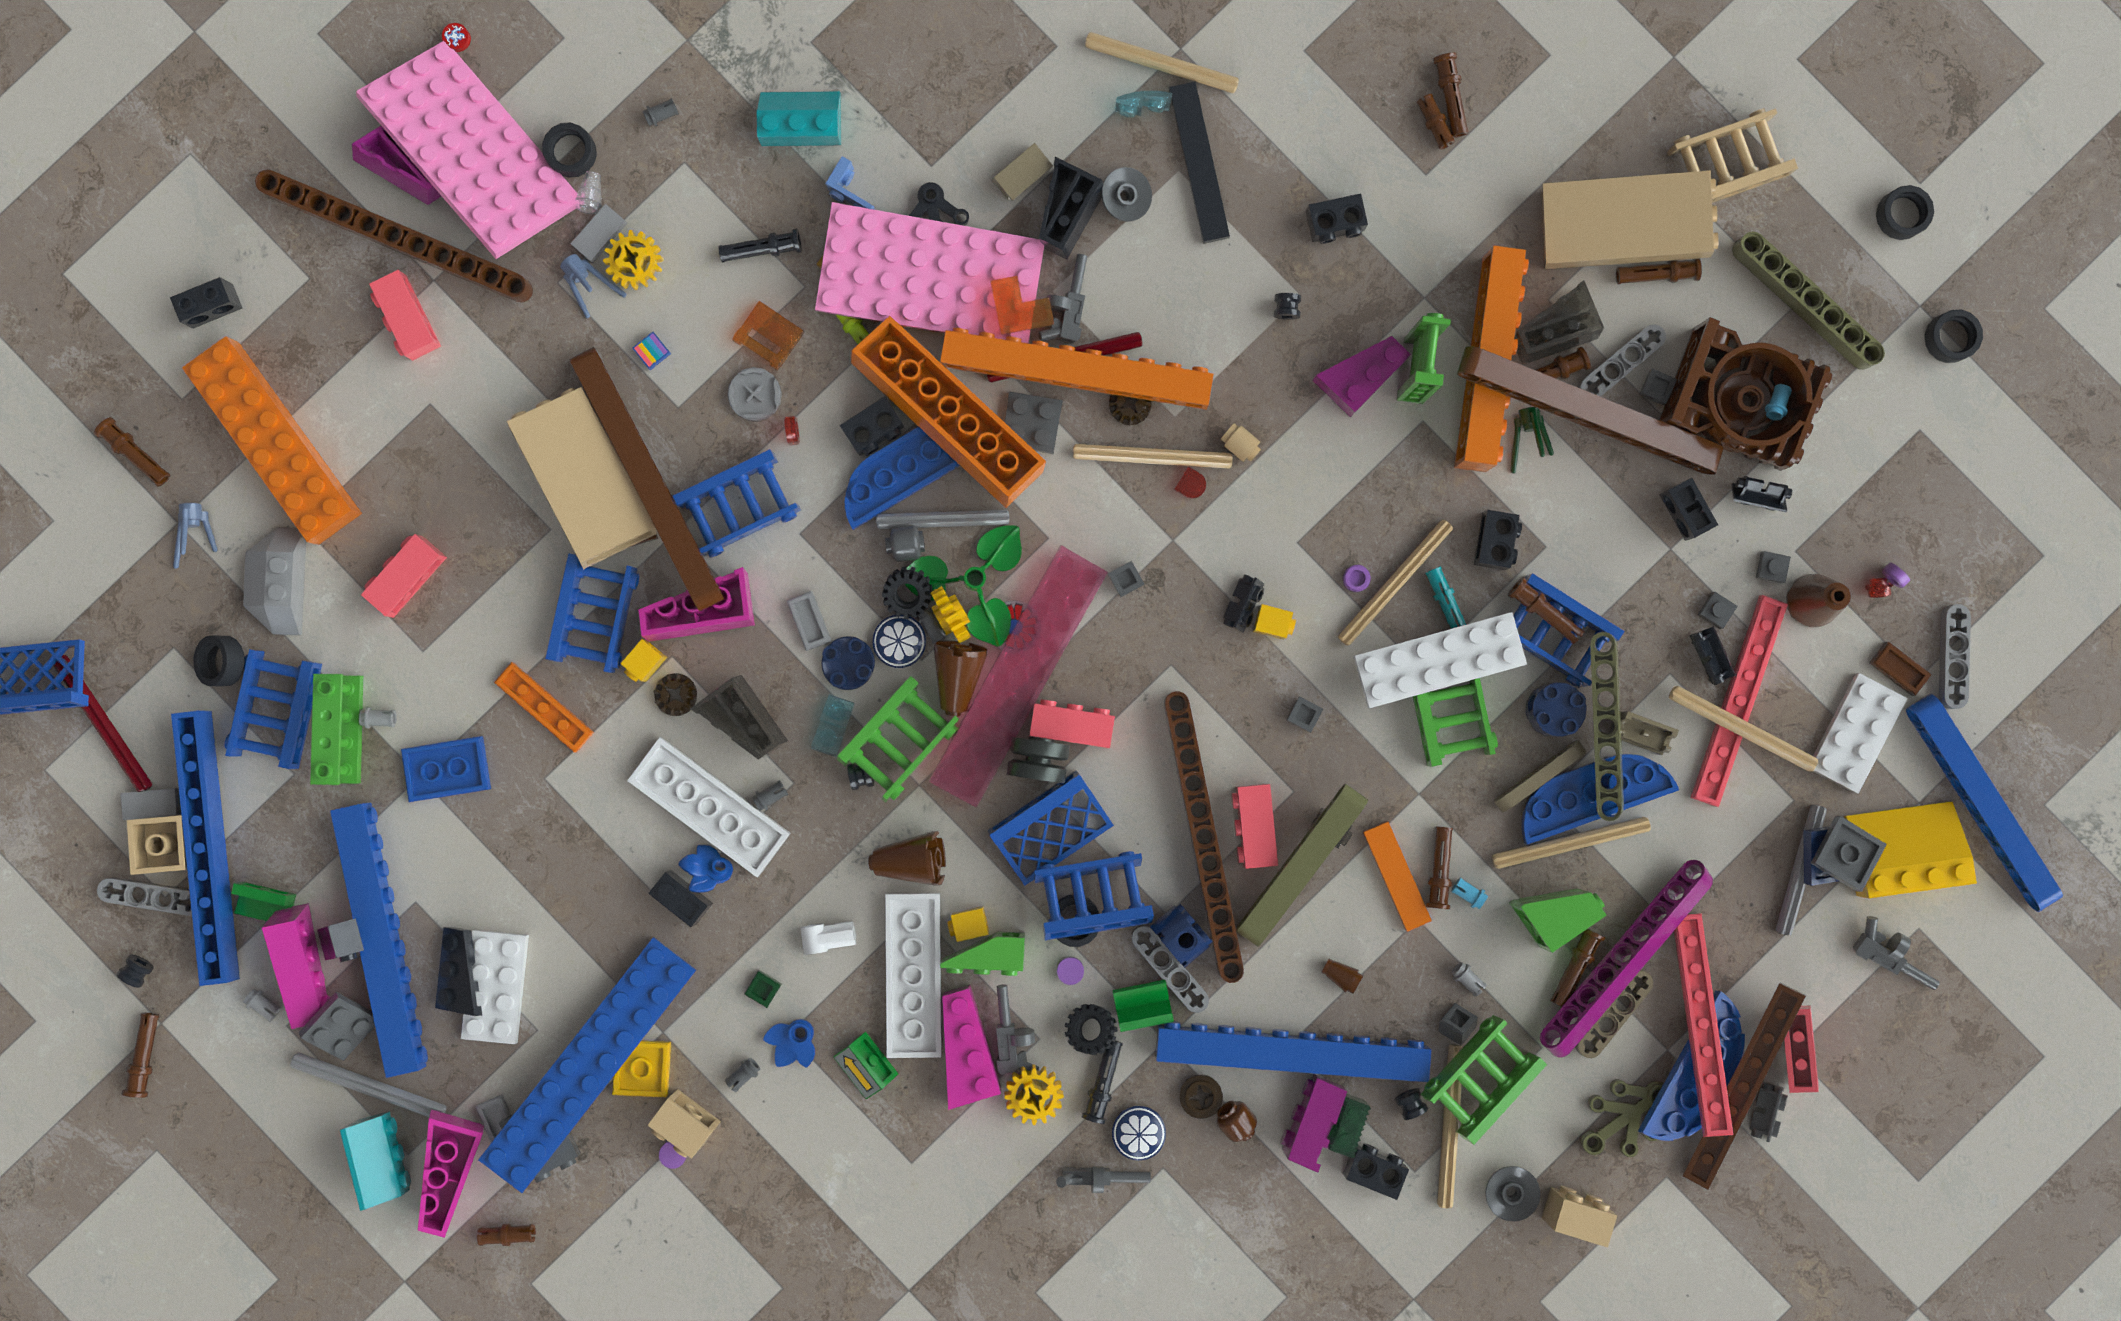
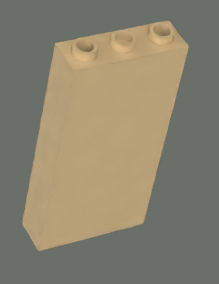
[1541,170,1719,269]
[507,387,657,569]

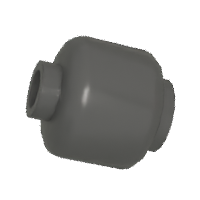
[885,525,925,562]

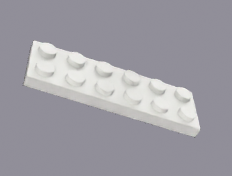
[1353,612,1527,708]
[627,737,791,877]
[885,893,942,1058]

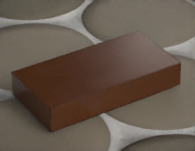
[1869,642,1932,696]

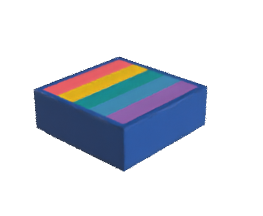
[633,332,671,370]

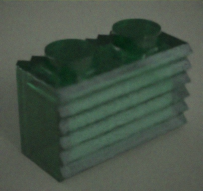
[1327,1094,1371,1158]

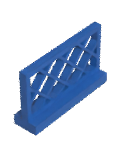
[0,639,89,715]
[988,770,1114,886]

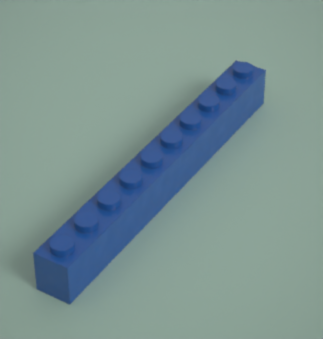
[171,710,240,986]
[330,803,428,1078]
[1155,1021,1432,1082]

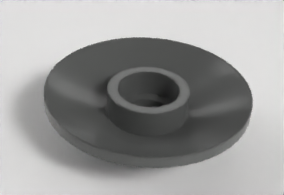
[1101,167,1152,222]
[1485,1166,1541,1222]

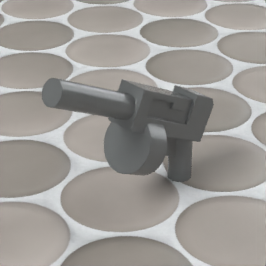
[1038,254,1088,343]
[1853,916,1940,990]
[996,984,1039,1074]
[1056,1166,1151,1193]

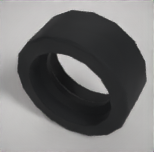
[542,122,597,178]
[1876,185,1935,240]
[1924,309,1983,363]
[193,635,245,686]
[1057,895,1100,947]

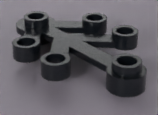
[909,182,969,226]

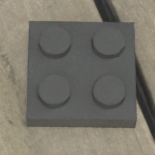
[1005,392,1063,454]
[1811,816,1887,892]
[298,992,375,1061]

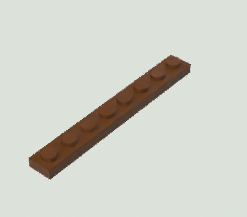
[1683,982,1807,1190]

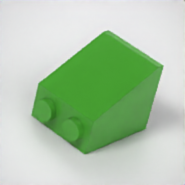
[1509,888,1607,953]

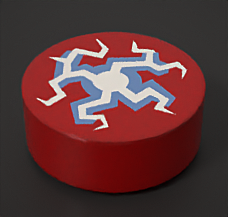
[442,23,471,52]

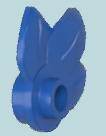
[678,845,733,893]
[763,1019,815,1068]

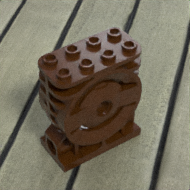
[1659,317,1833,471]

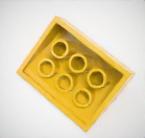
[1844,801,1977,898]

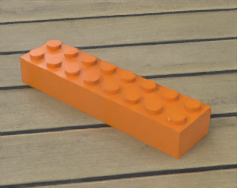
[1454,246,1529,472]
[851,316,1046,508]
[182,336,362,545]

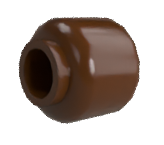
[1217,1101,1257,1142]

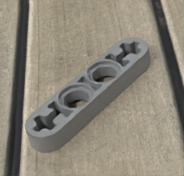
[1578,325,1666,397]
[1939,604,1971,709]
[97,878,192,916]
[1131,925,1209,1013]

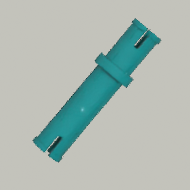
[1425,566,1467,629]

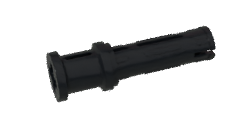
[718,228,802,263]
[1081,1040,1123,1124]

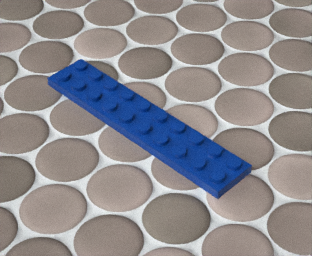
[478,937,696,1193]

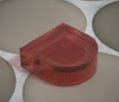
[784,416,800,446]
[1174,466,1206,499]

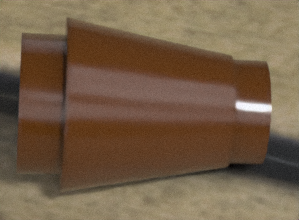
[1321,958,1364,994]

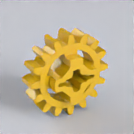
[603,230,664,290]
[931,586,971,643]
[1004,1064,1064,1125]

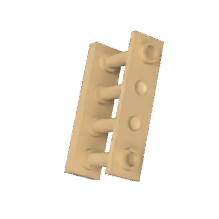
[1667,108,1798,203]

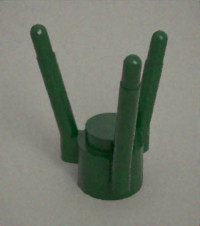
[1511,407,1554,473]

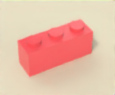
[369,270,441,361]
[361,534,447,618]
[1029,699,1115,748]
[1231,784,1278,869]
[1784,1005,1819,1093]

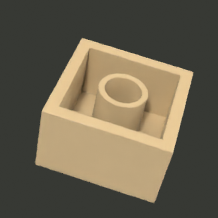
[127,815,187,875]
[648,1089,721,1159]
[1542,1186,1617,1248]

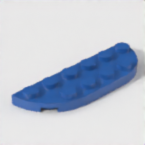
[844,427,960,530]
[1522,754,1679,845]
[1638,990,1745,1141]

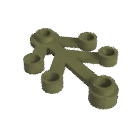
[1581,1079,1664,1157]

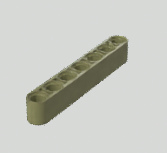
[1732,231,1885,370]
[1590,632,1624,821]
[1236,784,1368,947]

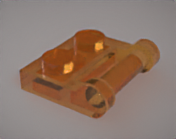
[732,301,805,370]

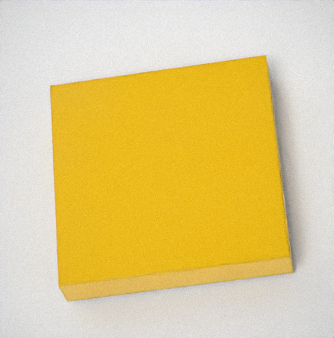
[612,1040,671,1098]

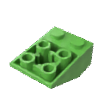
[940,932,1025,976]

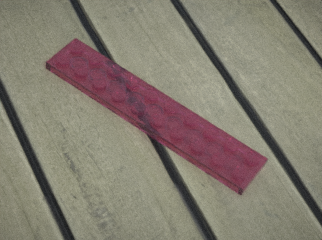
[929,545,1108,808]

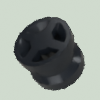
[1274,293,1301,320]
[847,764,874,791]
[116,954,154,988]
[1394,1088,1429,1120]

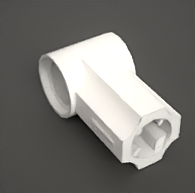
[800,921,856,955]

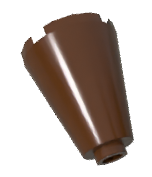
[1786,574,1851,627]
[934,640,988,717]
[868,831,946,886]

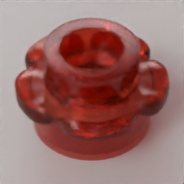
[1865,578,1894,598]

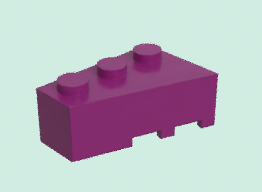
[352,126,442,205]
[1312,336,1411,417]

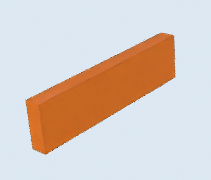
[494,662,594,753]
[1363,821,1432,932]

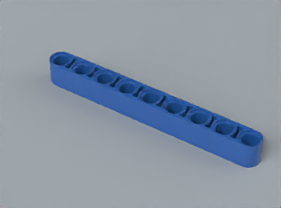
[1906,694,2063,912]

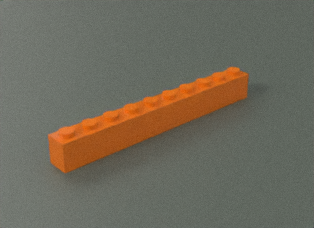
[940,328,1214,410]

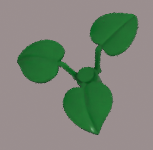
[905,525,1022,647]

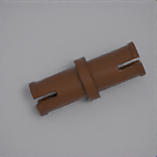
[1417,94,1455,150]
[477,1224,536,1246]

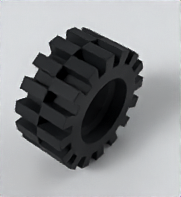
[882,566,933,619]
[1065,1004,1118,1055]

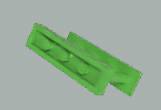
[1396,313,1451,404]
[310,674,364,785]
[837,676,959,803]
[1412,678,1498,767]
[1420,1015,1547,1145]

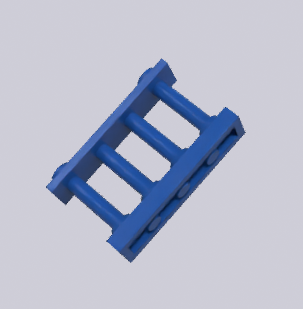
[673,449,801,558]
[545,553,640,673]
[1513,573,1625,688]
[225,649,322,769]
[1034,851,1154,941]

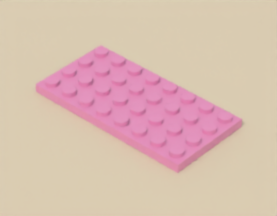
[356,41,583,259]
[815,202,1044,343]

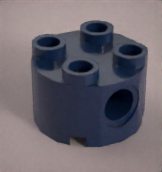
[1525,682,1587,737]
[1150,903,1212,968]

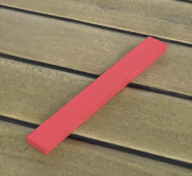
[1690,595,1788,807]
[1674,914,1733,1137]

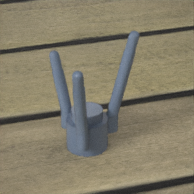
[560,254,626,318]
[173,503,218,569]

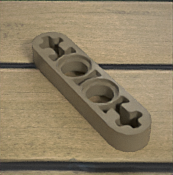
[1494,740,1587,813]
[1575,970,1653,1059]

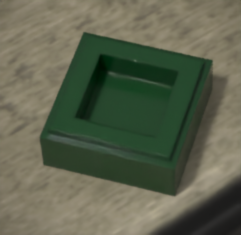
[744,970,782,1008]

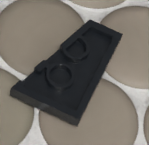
[435,927,483,1016]

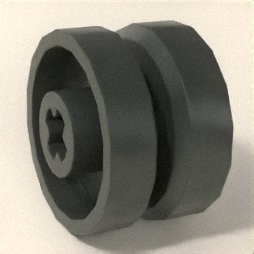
[1006,737,1070,783]

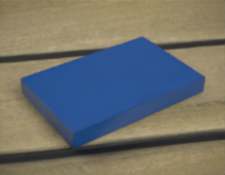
[401,736,491,802]

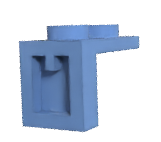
[825,156,875,210]

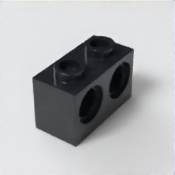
[1305,193,1368,244]
[170,277,243,329]
[839,396,904,456]
[1659,478,1718,541]
[1474,510,1522,570]
[1343,1143,1409,1200]

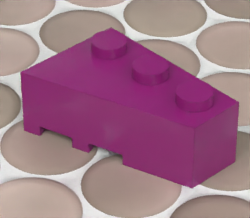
[1280,1074,1347,1173]

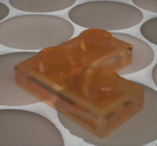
[990,276,1054,335]

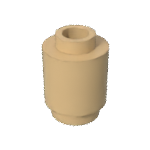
[1221,423,1261,462]

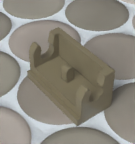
[991,143,1053,201]
[1613,711,1679,755]

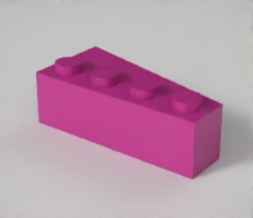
[638,567,755,642]
[262,903,330,1029]
[943,985,1002,1110]
[418,1109,484,1238]

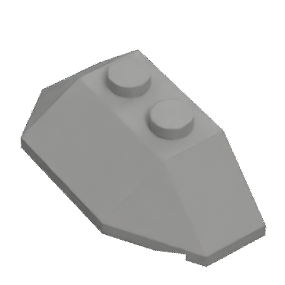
[243,527,306,635]

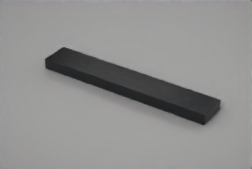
[1169,81,1230,244]

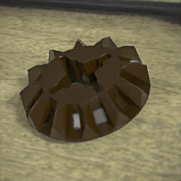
[1109,394,1152,425]
[653,673,697,716]
[1179,1075,1223,1119]

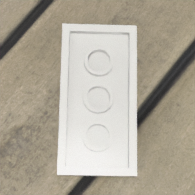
[1813,673,1908,794]
[461,930,529,1044]

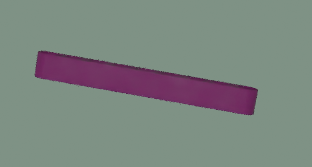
[1540,860,1713,1058]

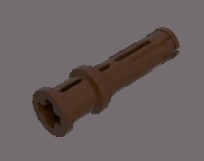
[1433,52,1469,138]
[1616,258,1702,285]
[1536,347,1591,379]
[94,417,170,487]
[1508,577,1585,644]
[1426,826,1453,909]
[1550,929,1605,1007]
[121,1012,160,1098]

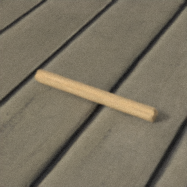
[1085,32,1239,93]
[1073,444,1233,468]
[1338,520,1453,646]
[1669,686,1818,771]
[1492,817,1651,869]
[1437,1045,1463,1209]

